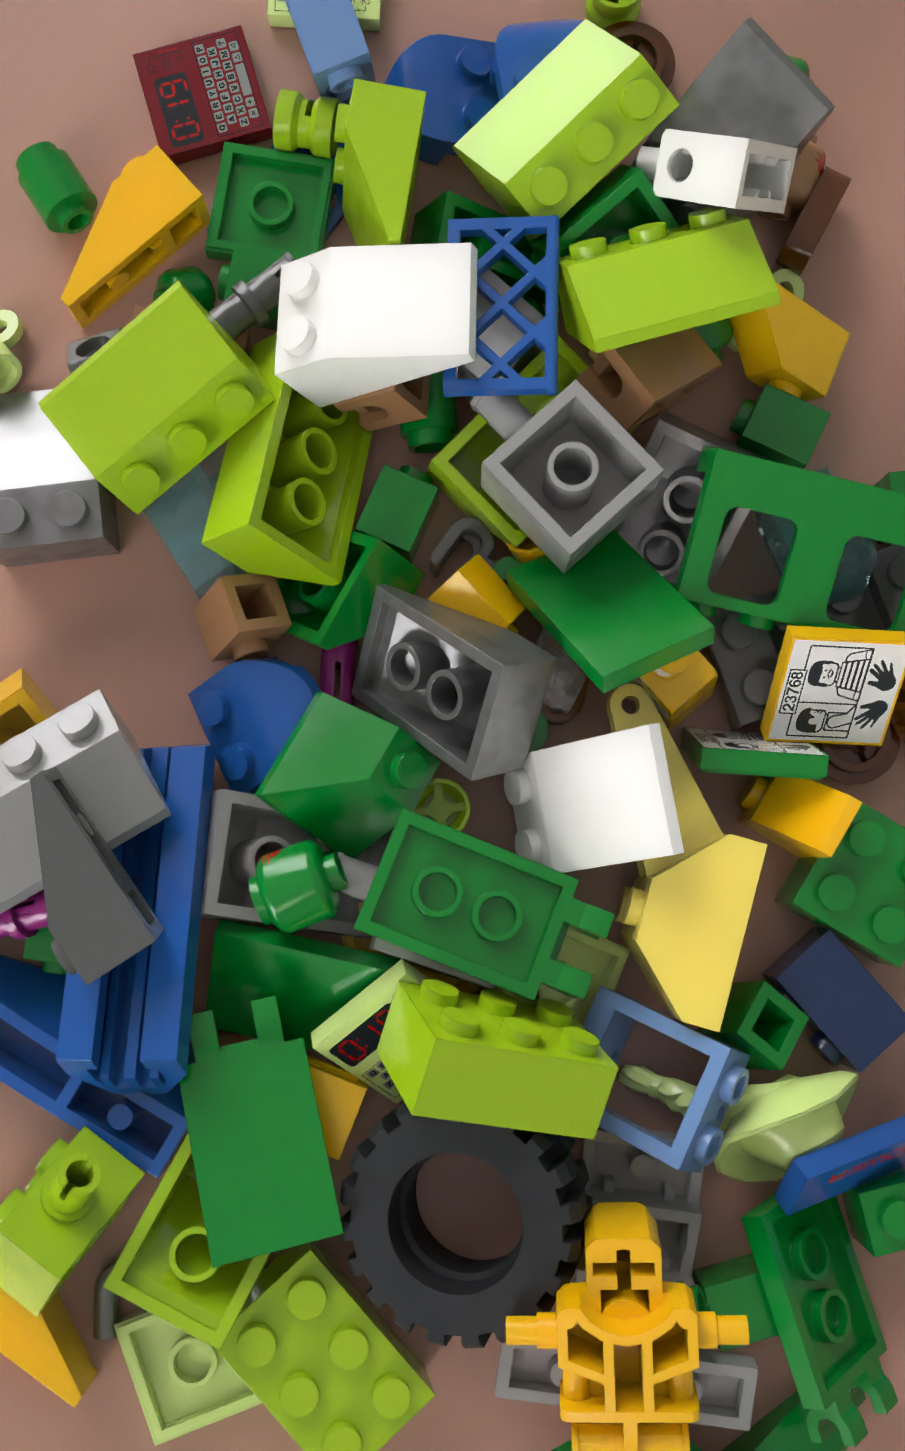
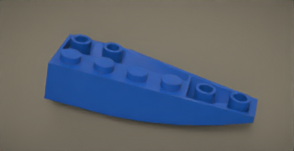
[0,954,221,1178]

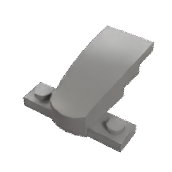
[494,1127,758,1431]

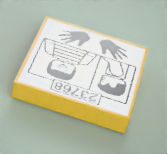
[760,625,905,746]

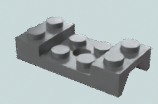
[704,545,905,730]

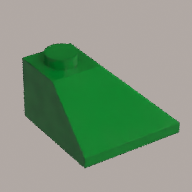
[277,531,425,650]
[255,692,441,858]

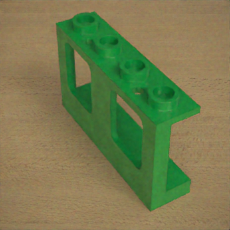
[668,446,905,631]

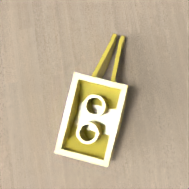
[606,684,768,1032]

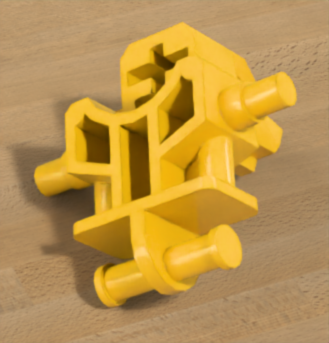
[506,1201,749,1451]

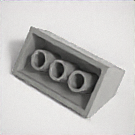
[0,689,172,914]

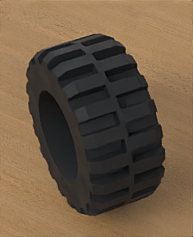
[339,1102,593,1349]

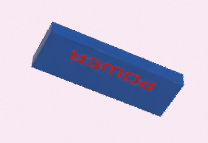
[774,1115,905,1216]

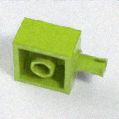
[0,1126,145,1317]

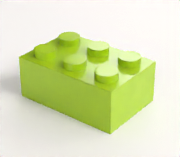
[376,979,619,1140]
[215,1241,435,1451]

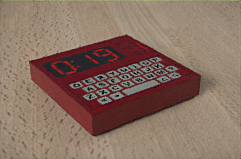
[132,25,273,165]

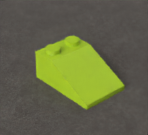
[333,79,426,246]
[103,1134,271,1351]

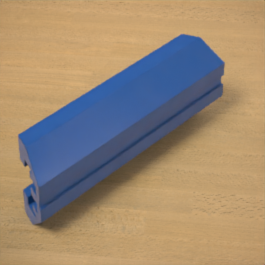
[56,744,216,1094]

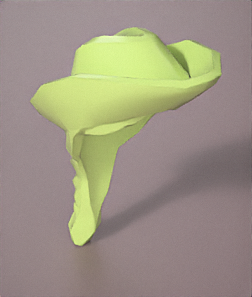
[619,1064,859,1183]

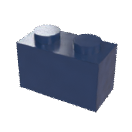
[762,926,905,1073]

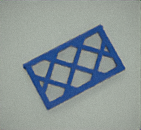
[443,215,560,397]

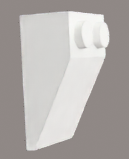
[274,242,478,408]
[504,723,684,873]

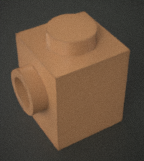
[193,573,292,662]

